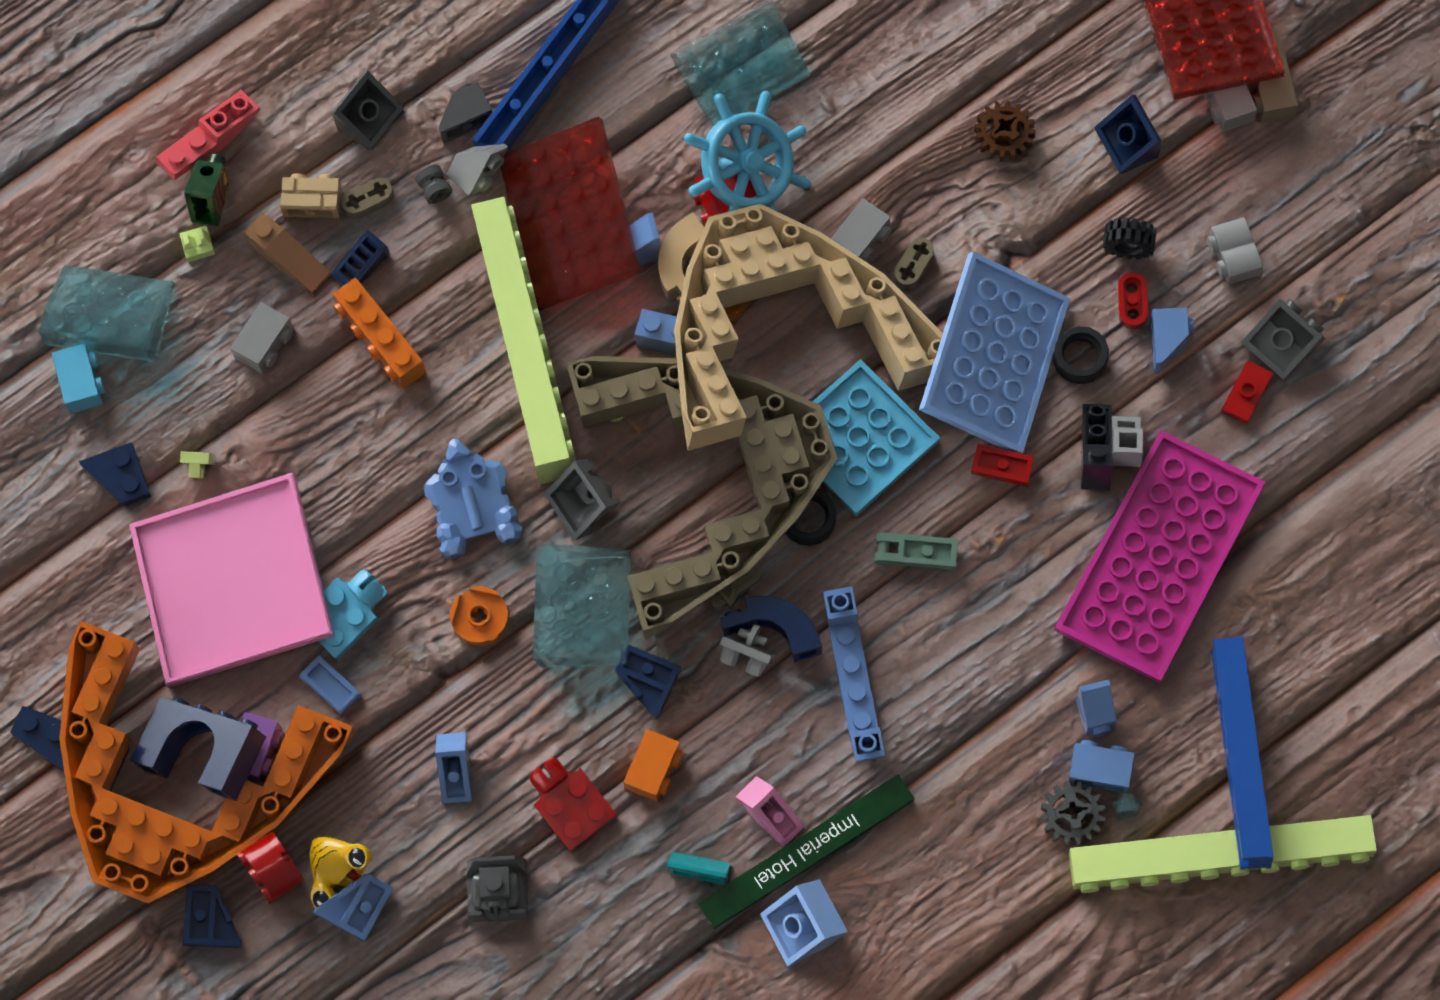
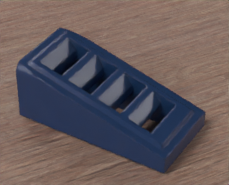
[330,230,390,286]

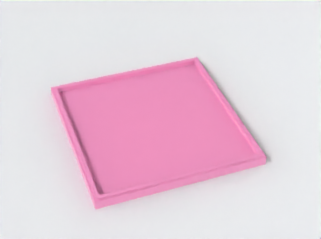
[129,472,335,688]

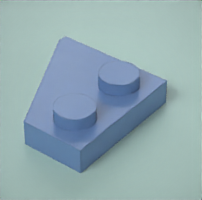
[313,873,393,941]

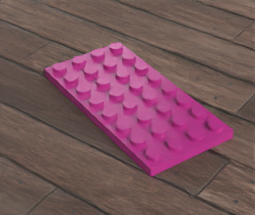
[1054,430,1266,684]

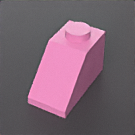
[736,776,805,847]

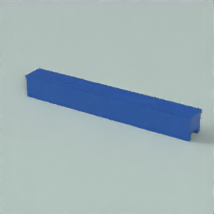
[473,0,620,157]
[1211,636,1273,869]

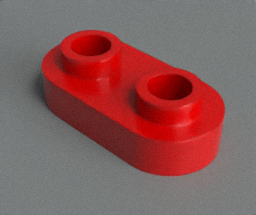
[1117,272,1148,329]

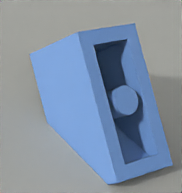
[618,212,661,267]
[1150,308,1194,373]
[1076,679,1117,737]
[435,732,472,804]

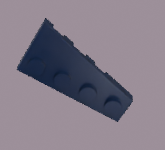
[10,706,130,791]

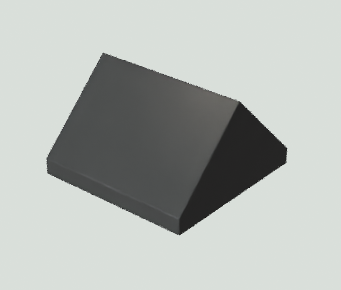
[331,70,404,150]

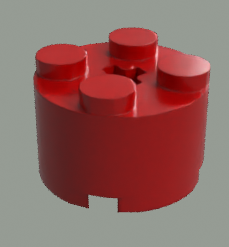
[237,832,304,904]

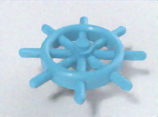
[684,91,811,212]

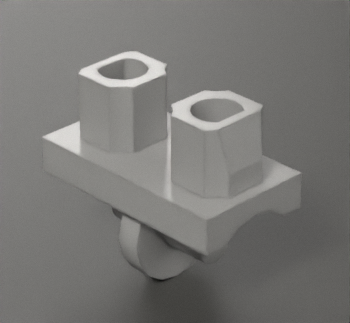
[719,624,776,677]

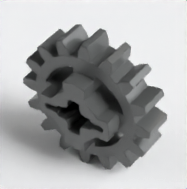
[1040,781,1105,847]

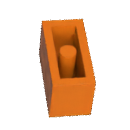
[623,729,683,803]

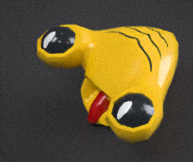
[310,837,373,908]

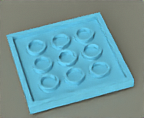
[812,359,940,517]

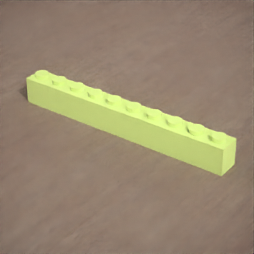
[1068,815,1377,893]

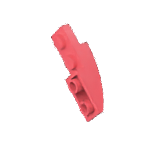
[156,90,260,181]

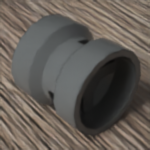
[415,165,452,204]

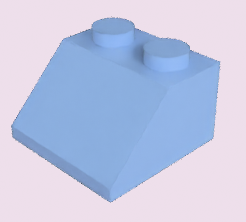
[760,879,848,967]

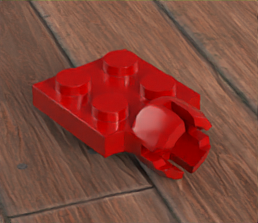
[529,757,617,852]

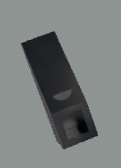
[1081,404,1112,490]

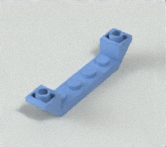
[823,586,885,762]

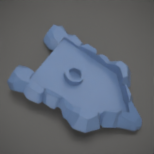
[424,439,522,559]

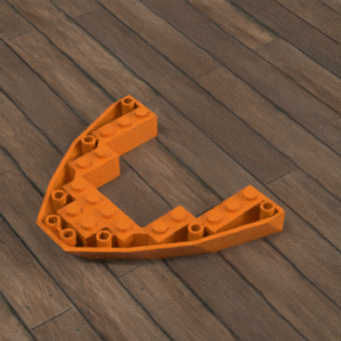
[59,621,356,904]

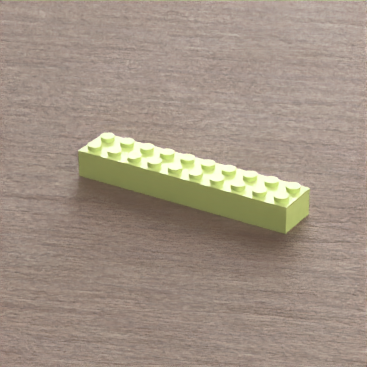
[471,196,576,485]

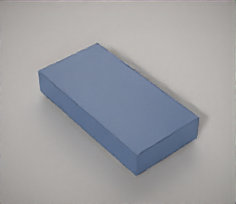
[299,655,362,717]

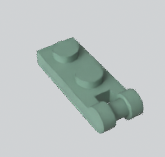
[874,532,958,570]

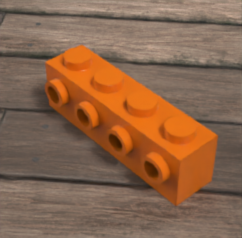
[333,277,427,389]

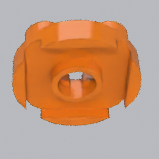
[450,586,509,646]

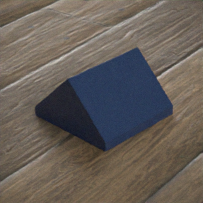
[1094,94,1162,174]

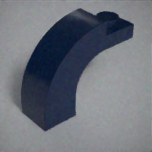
[720,596,822,663]

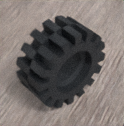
[1103,218,1157,259]

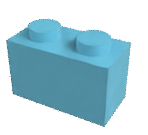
[52,343,106,414]

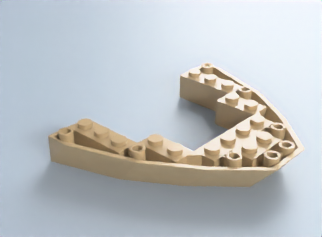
[674,204,943,451]

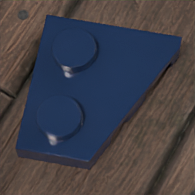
[183,884,242,949]

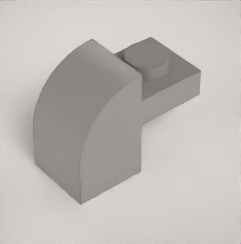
[1112,416,1143,467]

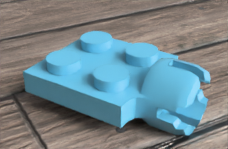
[319,570,387,660]

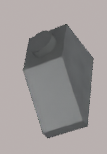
[438,82,492,143]

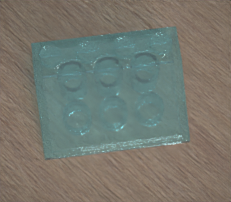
[670,1,811,127]
[39,265,175,362]
[533,544,631,668]

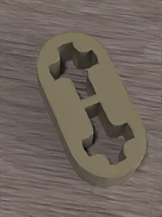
[341,178,394,219]
[894,238,934,290]

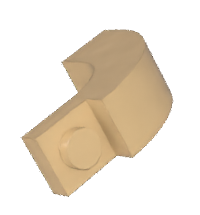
[658,212,704,304]

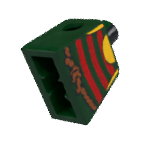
[184,154,229,226]

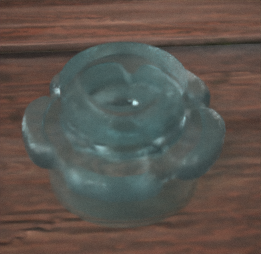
[1112,794,1142,818]

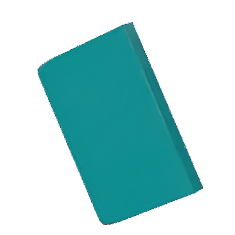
[667,852,730,885]

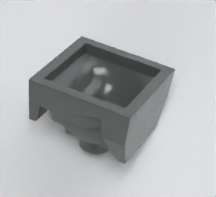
[544,459,621,540]
[467,856,528,923]

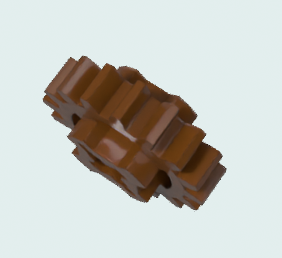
[974,101,1036,162]

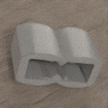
[1207,217,1263,285]

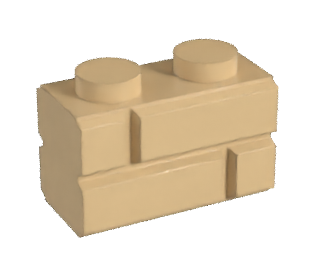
[280,173,342,218]

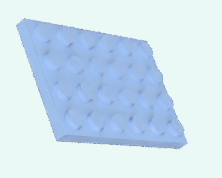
[919,251,1070,454]

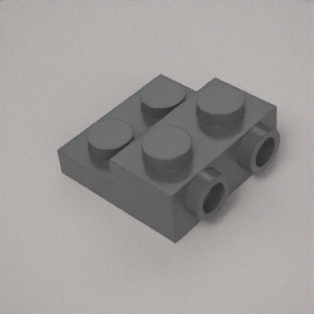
[1242,299,1326,381]

